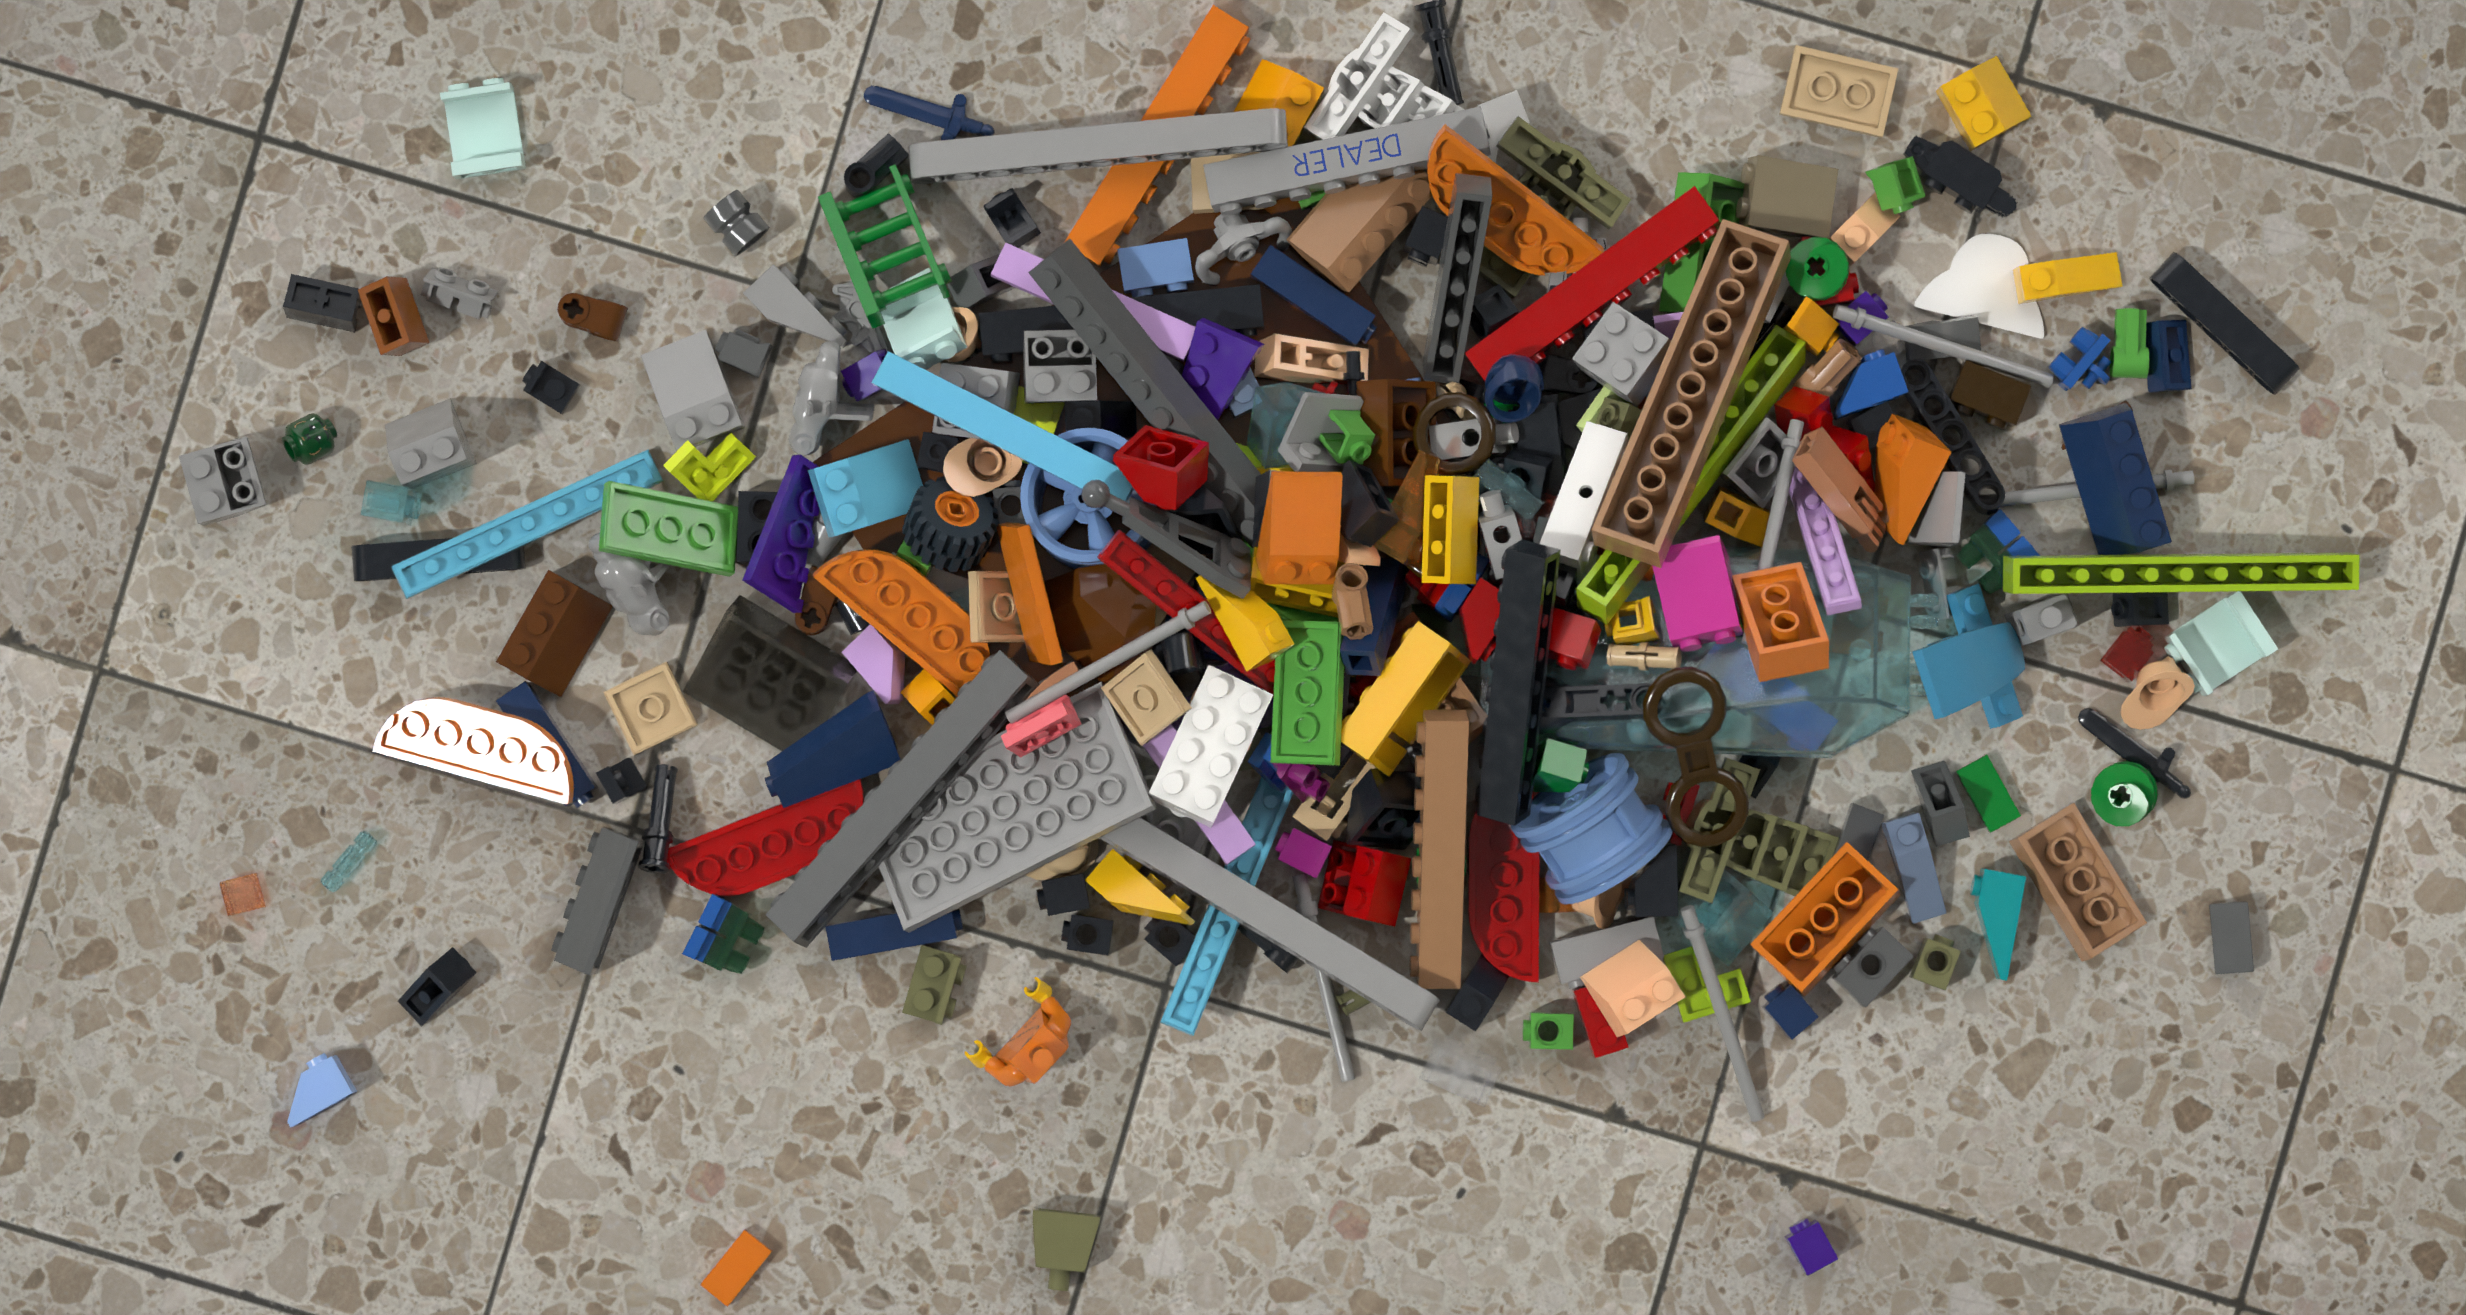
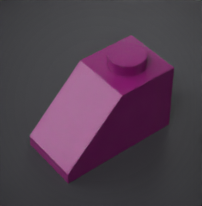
[1275,828,1332,878]

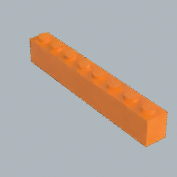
[1064,5,1251,268]

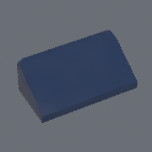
[2146,320,2192,393]

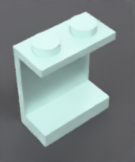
[440,78,526,180]
[881,268,967,370]
[2164,591,2278,696]

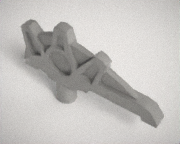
[832,280,889,353]

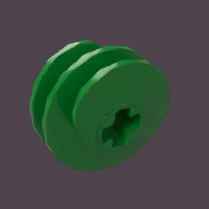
[1785,237,1849,301]
[2091,761,2158,826]

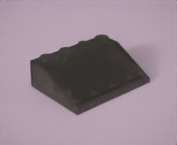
[683,595,858,751]

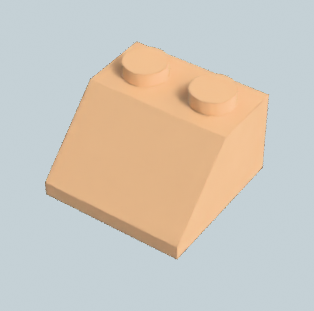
[1580,940,1685,1037]

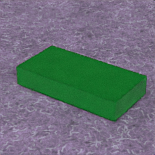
[1955,754,2021,833]

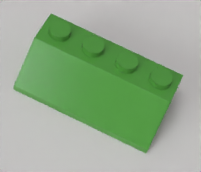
[1659,172,1744,314]

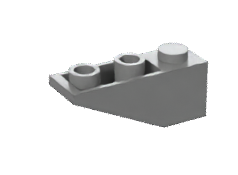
[743,264,848,348]

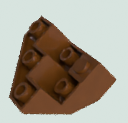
[1044,564,1156,684]

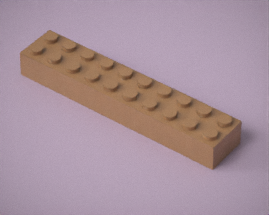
[1591,219,1791,568]

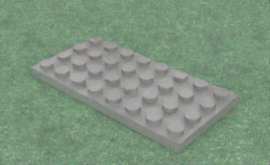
[855,682,1157,933]

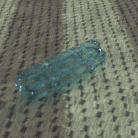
[320,831,377,892]

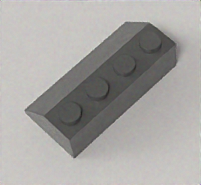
[551,827,645,975]

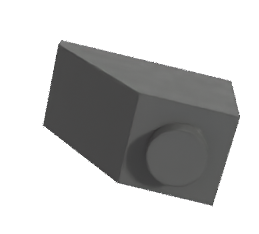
[947,254,1016,309]
[1911,761,1970,847]

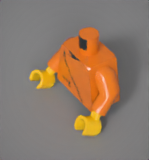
[964,977,1071,1087]

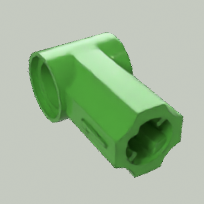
[2109,308,2149,379]

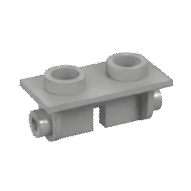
[421,267,498,320]
[1919,548,1959,622]

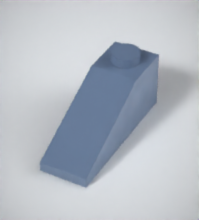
[1881,813,1947,924]

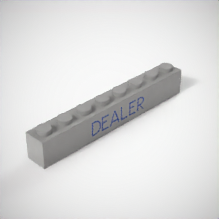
[1203,106,1491,216]

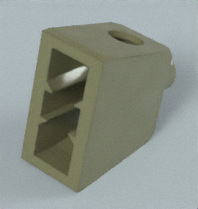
[1033,1207,1101,1291]

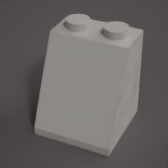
[385,398,477,490]

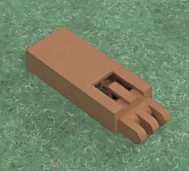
[1792,427,1886,553]

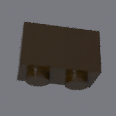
[1949,360,2031,430]

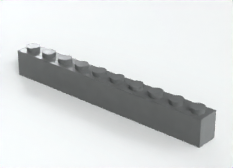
[1028,239,1261,549]
[765,650,1040,948]

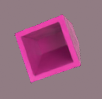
[1652,535,1744,652]

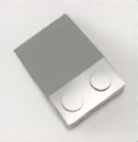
[641,330,745,451]
[1905,472,1965,548]

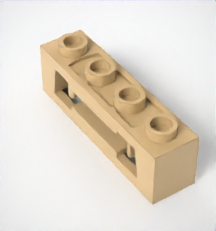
[1292,732,1406,841]

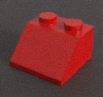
[1113,425,1209,510]

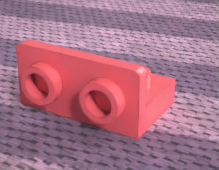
[1001,694,1081,758]

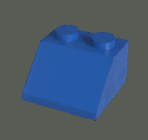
[1833,349,1909,420]

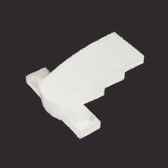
[1304,12,1488,170]

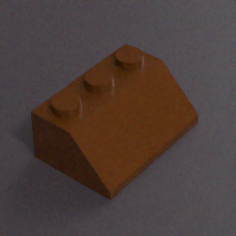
[1356,379,1436,489]
[496,570,613,697]

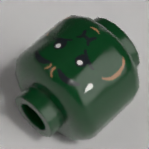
[282,413,337,465]

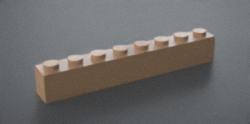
[1409,710,1469,989]

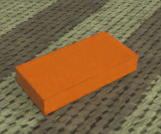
[700,1229,772,1307]

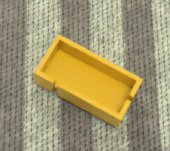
[1341,621,1471,776]

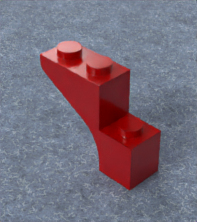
[1774,386,1875,493]

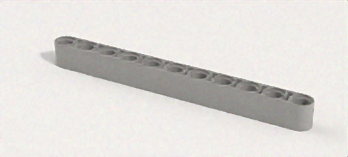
[909,108,1288,184]
[1099,817,1440,1031]

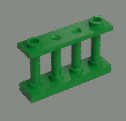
[818,164,952,329]

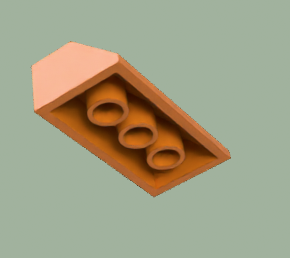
[1750,842,1901,997]

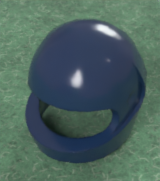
[1485,354,1544,423]

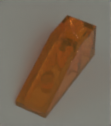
[1373,450,1440,568]

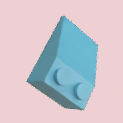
[808,439,923,538]

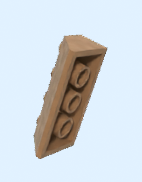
[1286,170,1432,292]

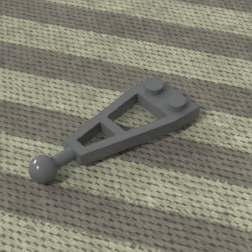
[1081,480,1251,599]

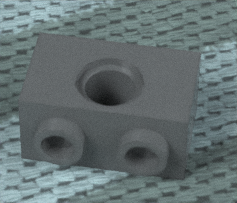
[1832,927,1914,1008]

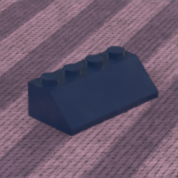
[2058,403,2172,555]

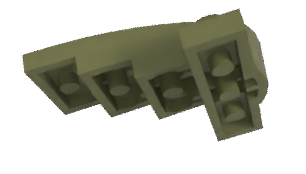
[1479,116,1631,299]
[1678,757,1839,903]

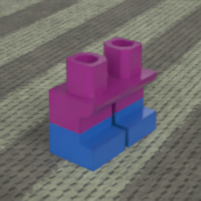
[1248,732,1331,803]

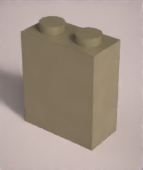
[1736,155,1839,239]

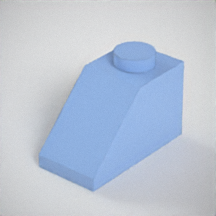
[287,1053,357,1128]

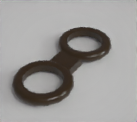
[1397,392,1496,578]
[1643,667,1749,847]

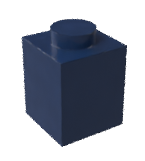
[1762,983,1819,1040]

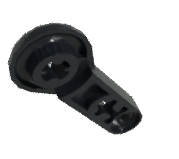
[1540,676,1664,734]

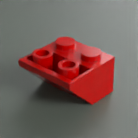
[1458,578,1500,665]
[1318,840,1411,927]

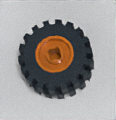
[902,476,999,572]

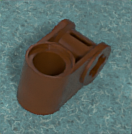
[557,293,628,342]
[795,565,838,636]

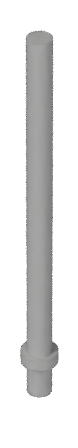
[1833,304,2054,388]
[1742,419,1804,645]
[1962,469,2194,511]
[1005,601,1211,724]
[1680,905,1765,1122]

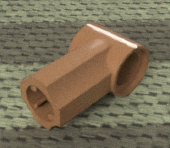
[1792,338,1862,398]
[1332,563,1373,640]

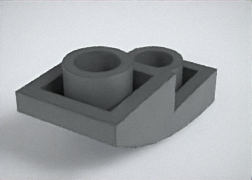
[1905,315,1981,361]

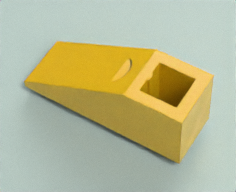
[1085,848,1195,925]

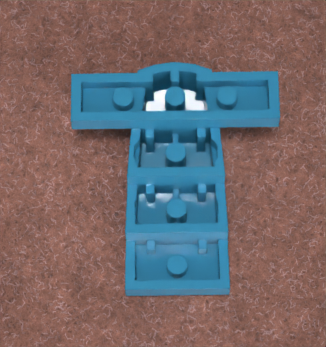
[1912,584,2025,729]

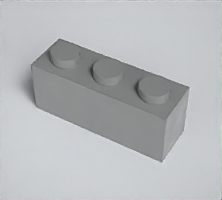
[1549,917,1664,989]

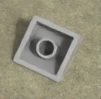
[1720,417,1796,509]

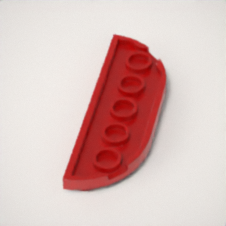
[667,779,864,896]
[1468,792,1540,983]

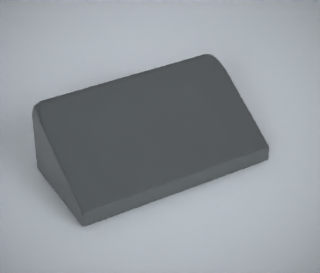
[1833,803,1884,861]
[2209,901,2254,974]

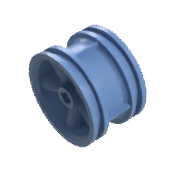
[1020,428,1157,570]
[1511,753,1673,904]

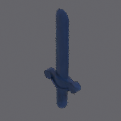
[864,86,995,141]

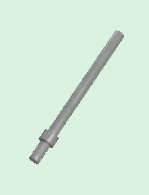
[1292,873,1355,1082]

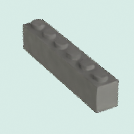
[1423,173,1492,383]

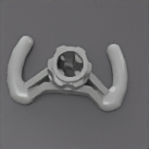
[1195,213,1292,285]

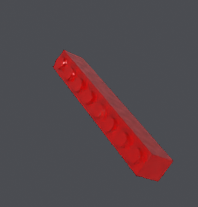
[1465,186,1721,381]

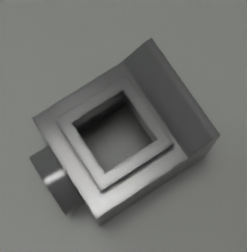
[715,329,773,378]

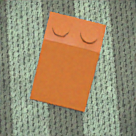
[1875,413,1951,545]
[1256,471,1343,584]
[1732,562,1829,682]

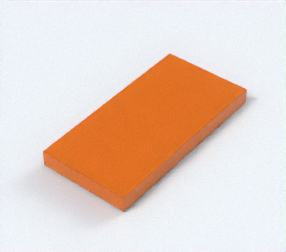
[997,522,1063,665]

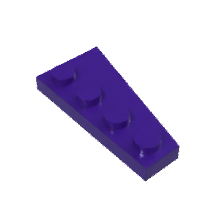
[1182,318,1265,420]
[742,455,820,613]

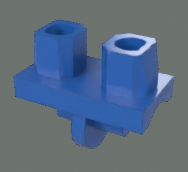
[2048,327,2112,391]

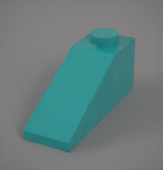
[1970,869,2026,981]

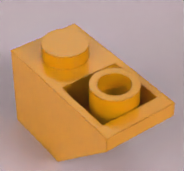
[1703,485,1770,547]

